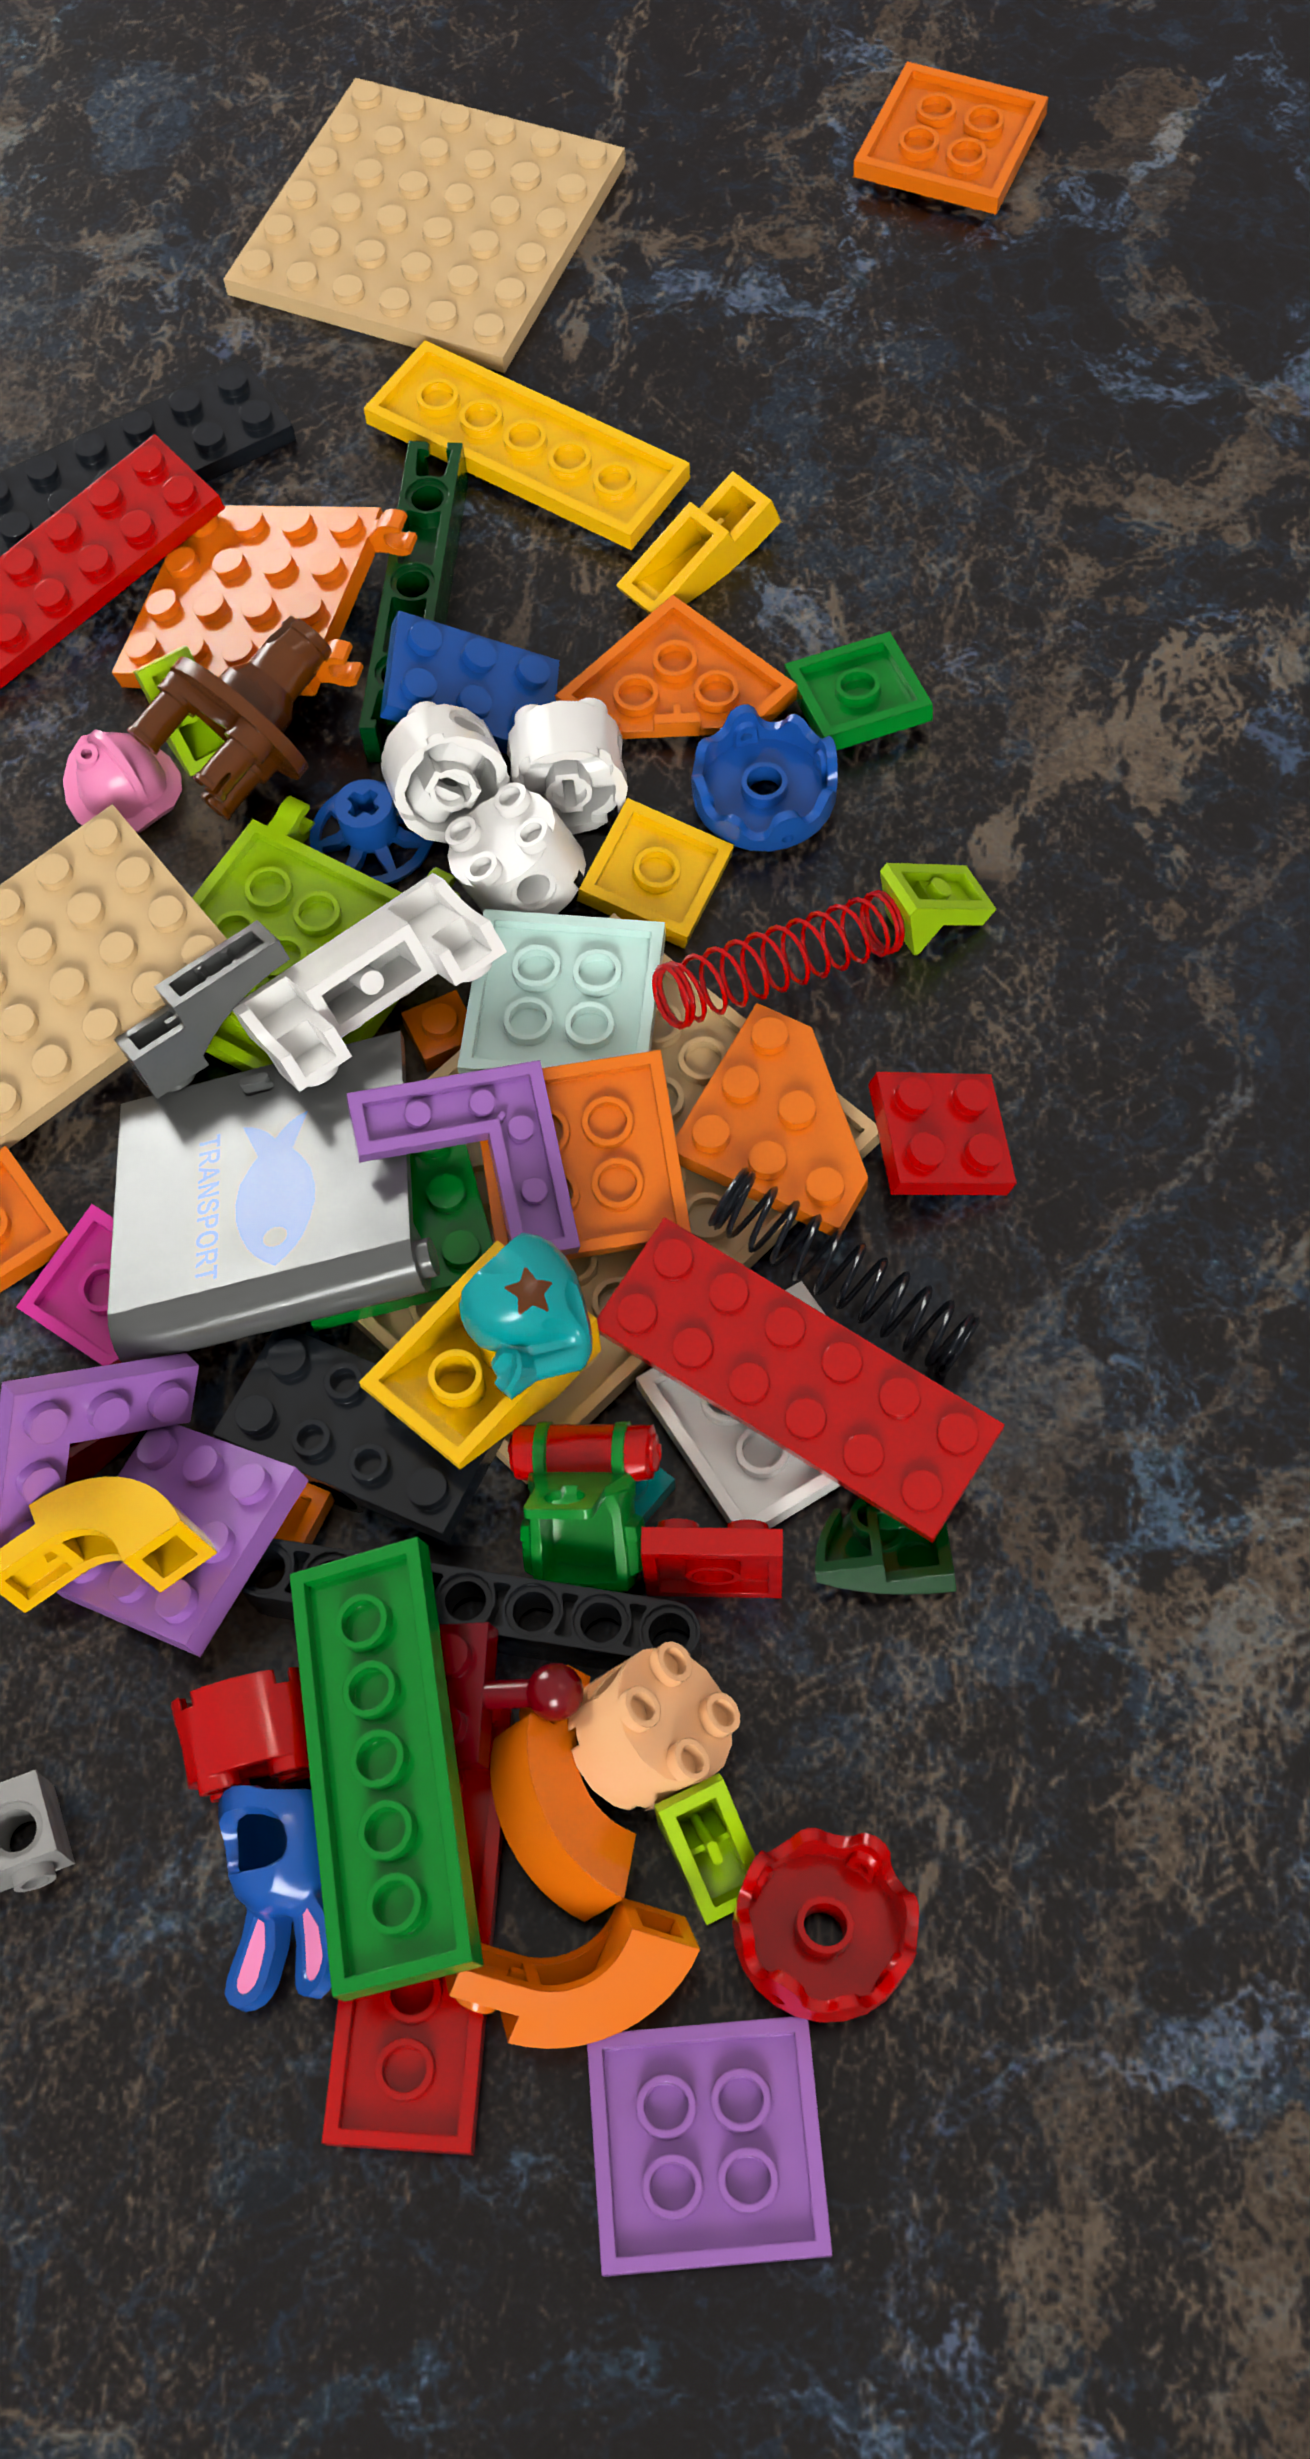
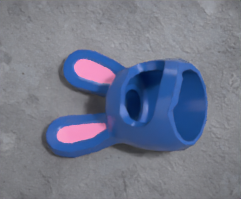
[218,1785,331,2012]

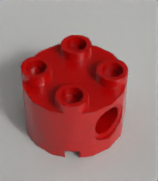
[171,1667,310,1803]

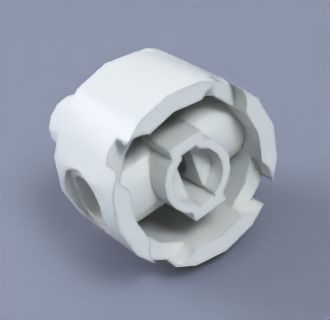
[507,698,628,834]
[381,701,510,843]
[444,782,586,914]

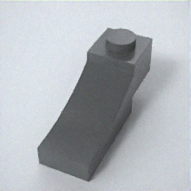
[114,920,290,1099]

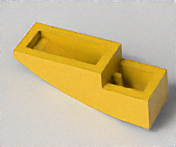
[616,471,781,614]

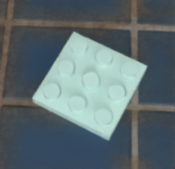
[457,909,666,1074]

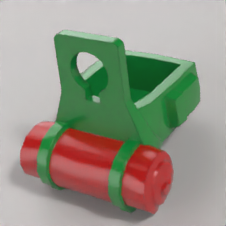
[508,1421,662,1592]

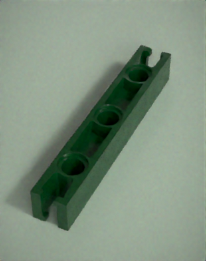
[359,441,468,763]

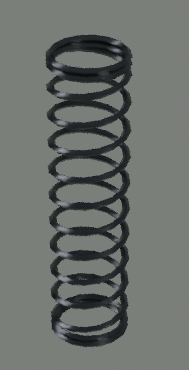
[708,1167,980,1377]

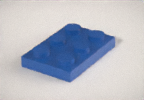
[380,611,560,755]

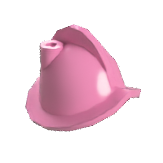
[63,730,182,833]

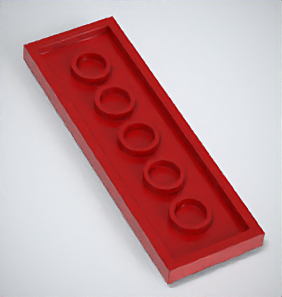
[0,434,225,689]
[597,1217,1005,1543]
[322,1709,514,2156]

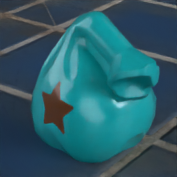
[459,1233,592,1400]

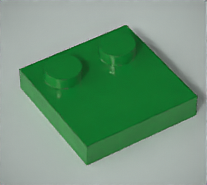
[784,631,933,750]

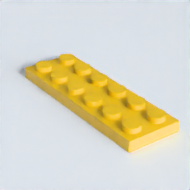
[363,340,690,550]

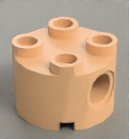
[568,1641,740,1811]

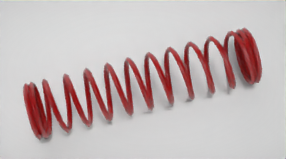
[652,890,905,1030]

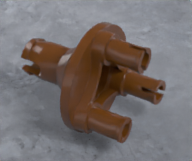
[127,616,332,821]

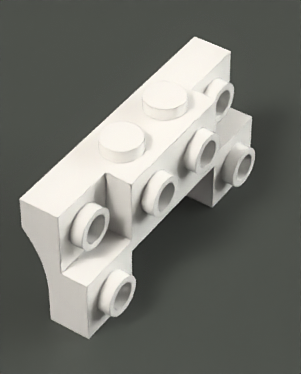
[232,873,507,1092]

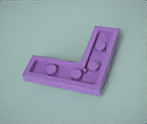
[347,1060,580,1255]
[0,1353,199,1548]

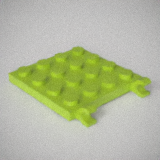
[192,796,460,1072]

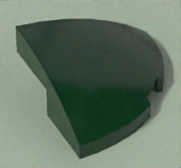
[815,1498,957,1595]

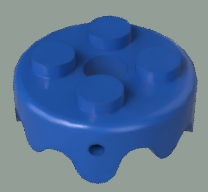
[691,704,838,852]

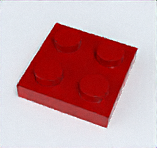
[868,1072,1017,1195]
[641,1518,783,1598]

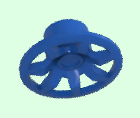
[310,779,434,885]

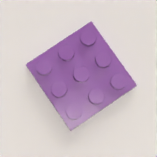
[56,1425,309,1657]
[587,2016,832,2277]

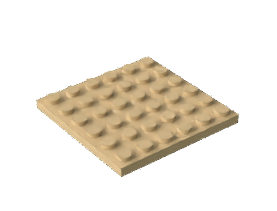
[224,78,626,373]

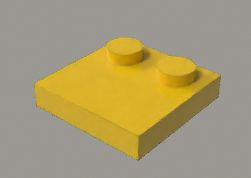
[577,798,734,949]

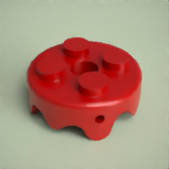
[732,1828,919,2023]

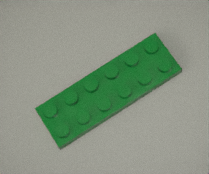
[290,1537,484,2001]

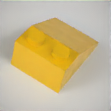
[359,1240,601,1470]

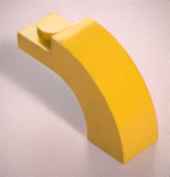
[0,1477,217,1613]

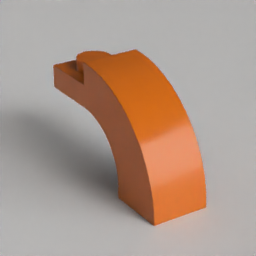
[490,1665,636,1922]
[445,1898,700,2049]

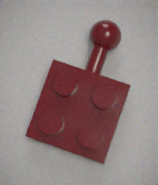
[439,1622,584,1770]

